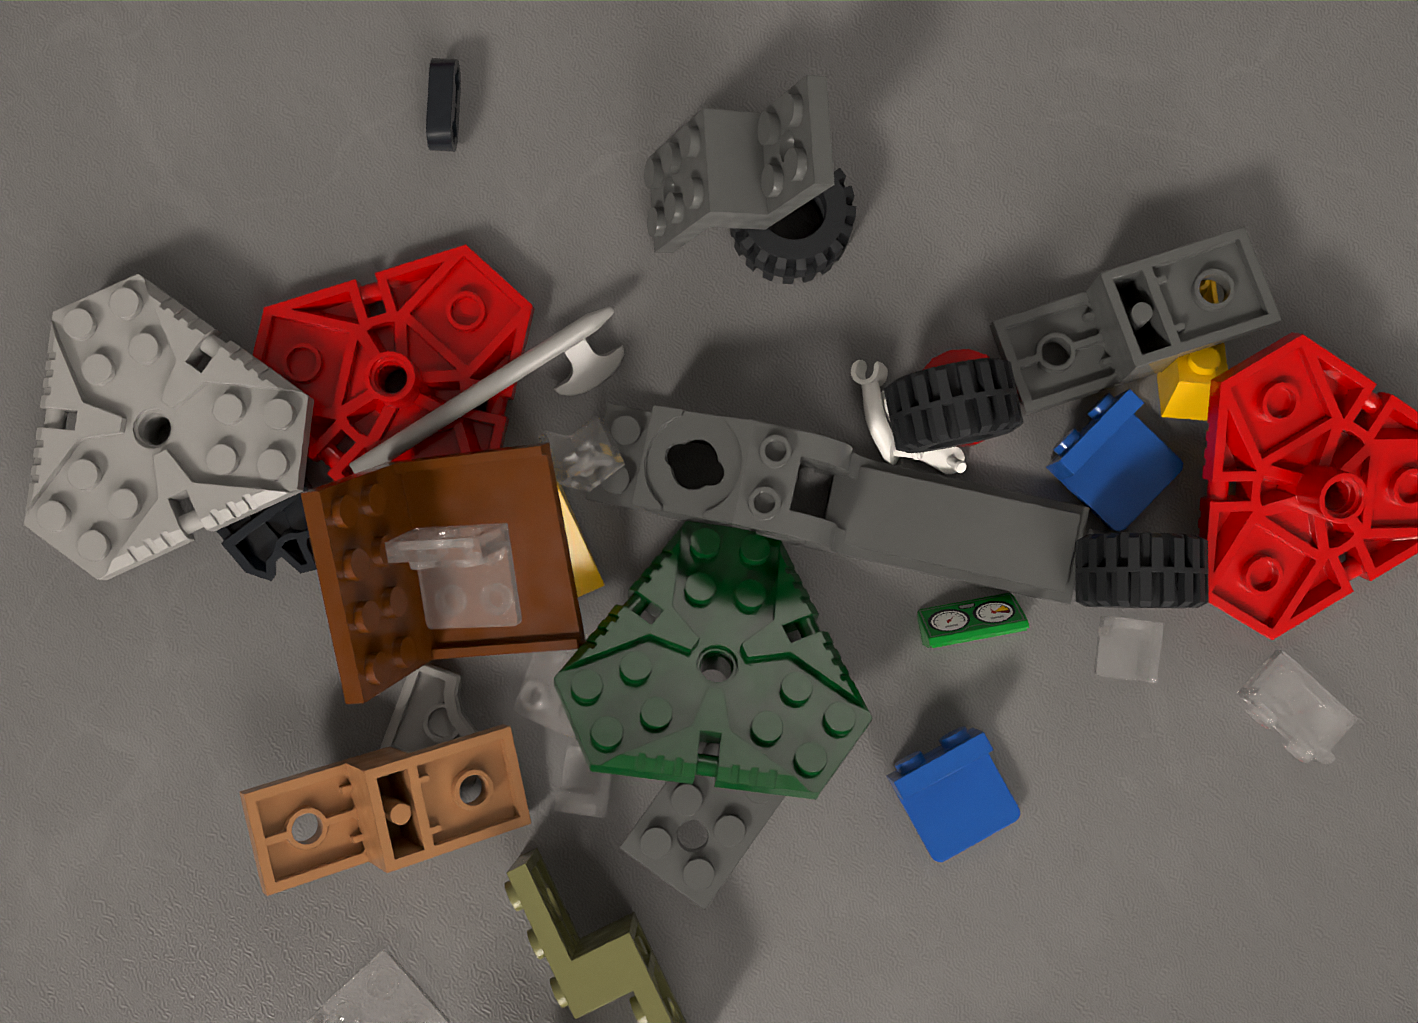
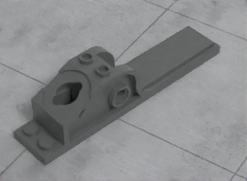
[586,402,1090,605]

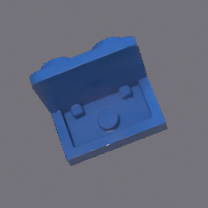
[1046,389,1183,532]
[886,726,1020,862]

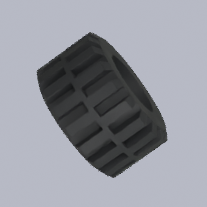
[730,168,856,284]
[884,358,1024,453]
[1075,533,1209,608]

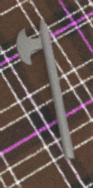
[349,306,625,473]

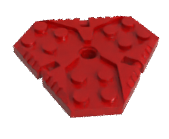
[252,244,535,481]
[1197,332,1418,640]

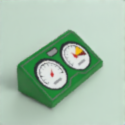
[917,593,1030,648]

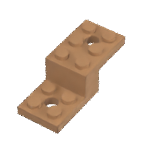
[239,724,531,896]

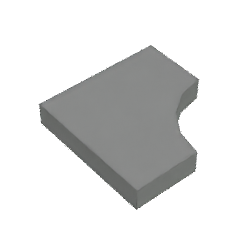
[380,662,479,787]

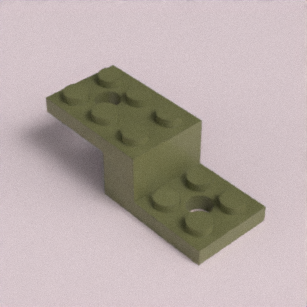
[504,847,687,1023]

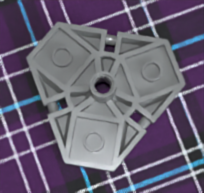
[24,274,314,580]

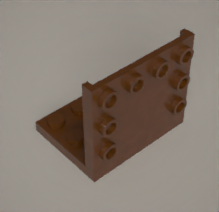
[300,442,586,704]

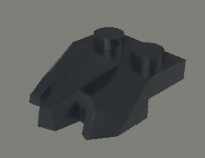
[217,477,317,581]

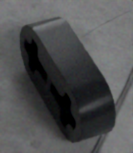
[426,58,461,152]

